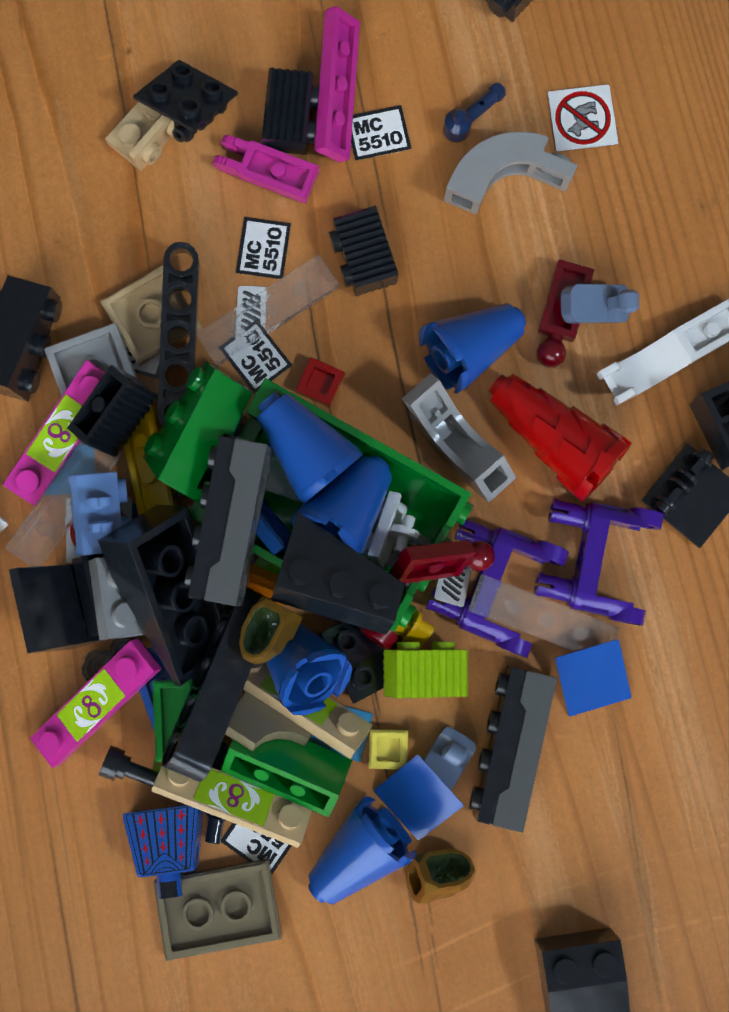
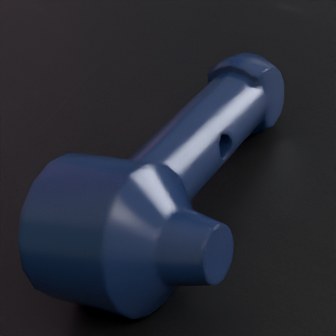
[443,83,506,142]

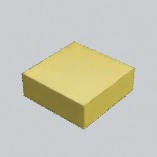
[369,729,408,769]

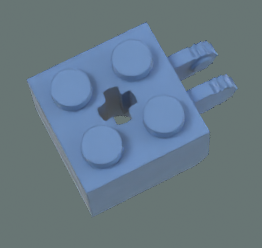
[68,471,129,555]

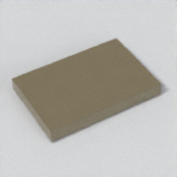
[153,858,282,961]

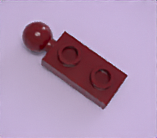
[536,259,595,368]
[389,540,495,584]

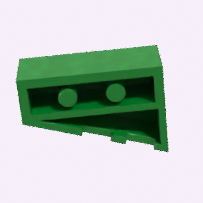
[143,361,253,502]

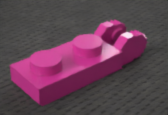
[212,135,320,204]

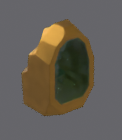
[239,597,303,664]
[406,848,476,903]

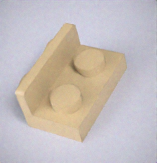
[105,102,174,171]

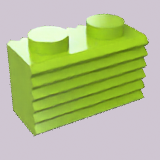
[383,642,468,699]

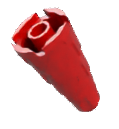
[489,374,632,502]

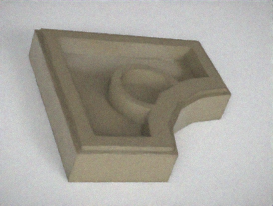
[225,692,312,751]

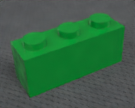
[221,739,352,818]

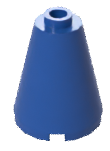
[419,303,526,394]
[257,392,363,504]
[292,456,392,555]
[260,623,352,715]
[308,796,417,905]

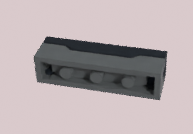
[185,436,273,606]
[469,666,557,833]

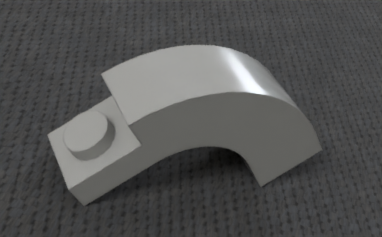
[444,132,578,215]
[402,373,516,503]

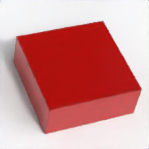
[295,357,345,408]

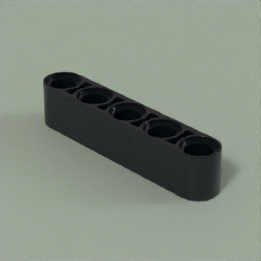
[157,242,200,425]
[162,587,274,782]

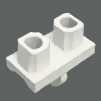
[362,491,421,571]

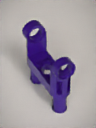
[534,498,664,626]
[426,519,569,658]

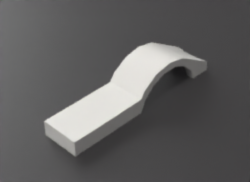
[597,299,729,406]

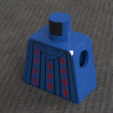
[123,805,203,899]

